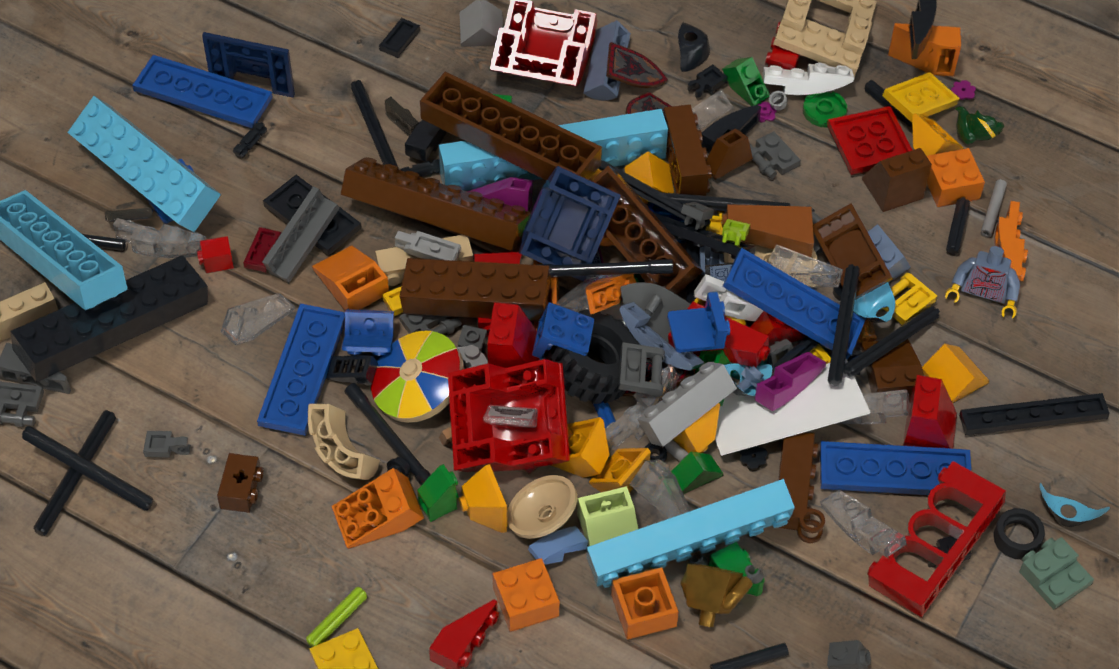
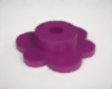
[951,80,976,100]
[757,102,776,122]

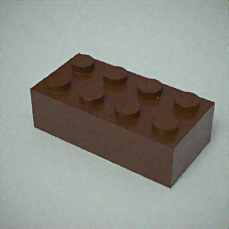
[663,104,712,196]

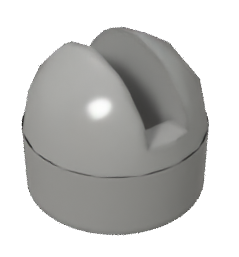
[769,91,788,110]

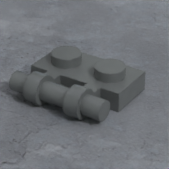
[750,131,801,179]
[399,314,461,335]
[0,381,44,427]

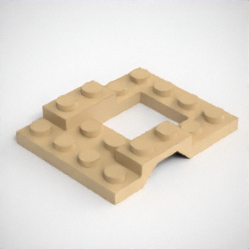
[773,0,877,76]

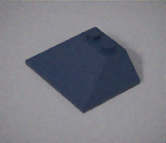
[202,32,295,98]
[520,166,621,282]

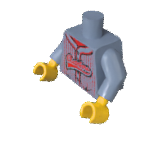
[945,246,1020,318]

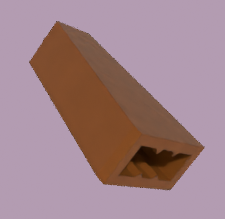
[721,204,814,258]

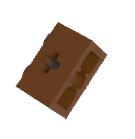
[217,453,264,513]

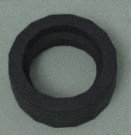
[993,508,1045,559]

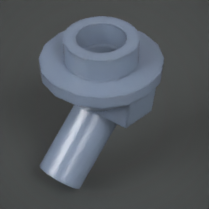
[737,366,764,392]

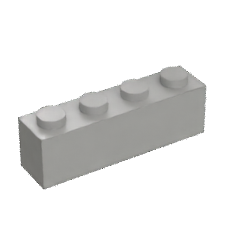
[637,362,737,447]

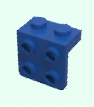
[667,292,730,353]
[342,309,394,356]

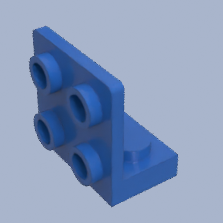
[532,302,594,358]

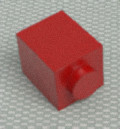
[197,236,234,273]

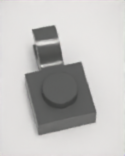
[143,431,191,457]

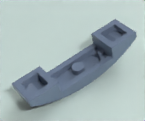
[619,302,704,370]

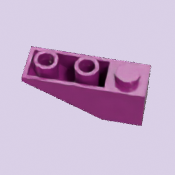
[467,177,533,212]

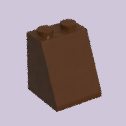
[862,148,932,212]

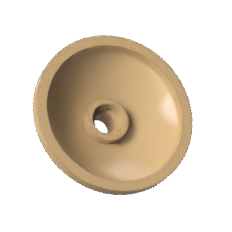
[507,475,577,539]

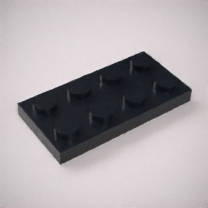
[263,174,362,256]

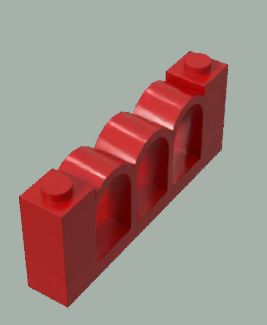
[867,461,1006,618]

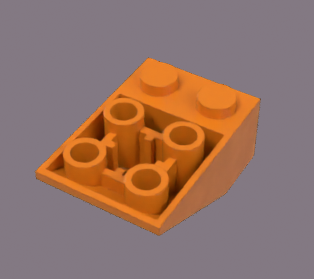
[888,23,961,77]
[312,245,389,311]
[331,468,424,549]

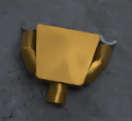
[680,555,764,627]

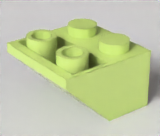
[577,486,638,547]

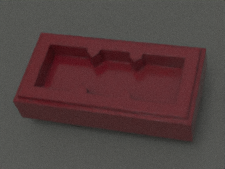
[243,227,282,273]

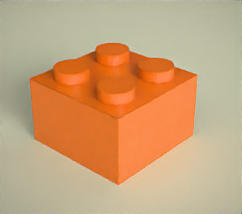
[927,148,985,207]
[493,558,560,632]
[611,567,679,640]

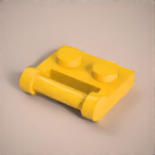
[881,272,937,325]

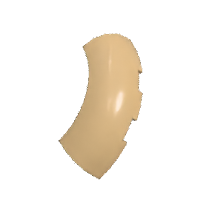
[308,404,380,480]

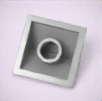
[460,0,503,47]

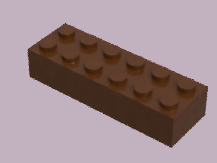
[592,166,703,295]
[400,258,551,321]

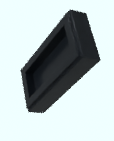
[379,18,420,58]

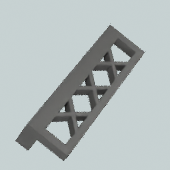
[262,186,339,283]

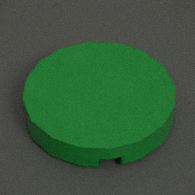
[803,91,847,128]

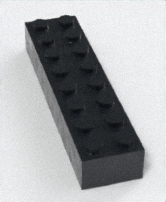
[10,255,208,382]

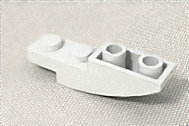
[762,63,854,95]
[694,275,763,321]

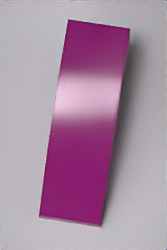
[755,352,826,411]

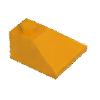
[912,113,963,156]
[673,403,720,453]
[551,417,609,478]
[458,464,507,533]

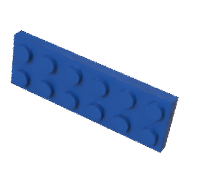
[132,55,273,128]
[722,248,865,359]
[257,304,345,436]
[820,441,972,495]

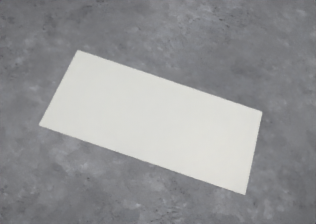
[715,359,871,456]

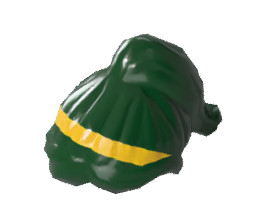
[955,106,1005,145]

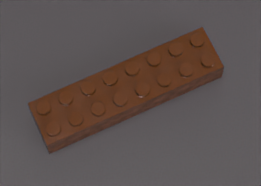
[420,72,602,180]
[340,157,531,251]

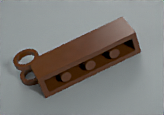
[778,432,825,543]

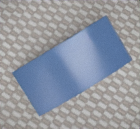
[528,526,588,565]

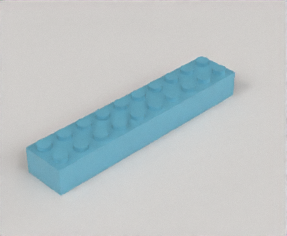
[439,109,668,191]

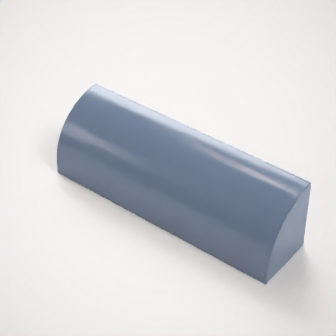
[583,20,631,101]

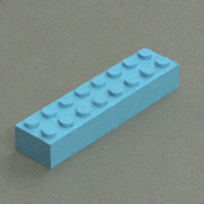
[68,96,221,232]
[0,190,128,310]
[587,479,795,588]

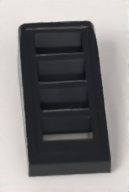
[326,355,378,385]

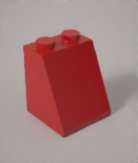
[488,302,540,368]
[903,375,957,449]

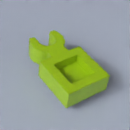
[722,219,750,246]

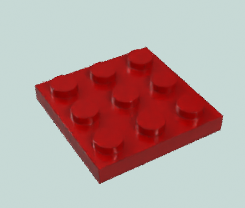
[827,106,912,175]

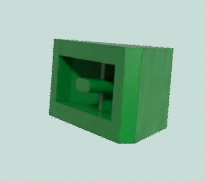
[668,451,723,496]

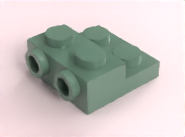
[1019,537,1094,610]

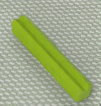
[306,587,367,647]

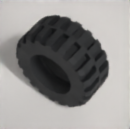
[544,310,640,404]

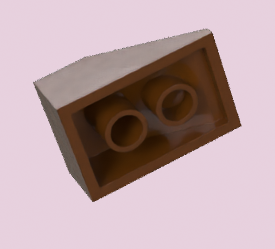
[861,339,924,405]

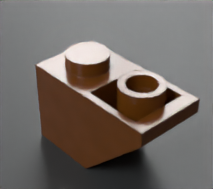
[706,128,753,179]

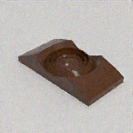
[813,203,893,300]

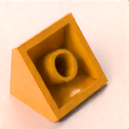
[624,151,674,204]
[922,343,989,403]
[589,448,651,493]

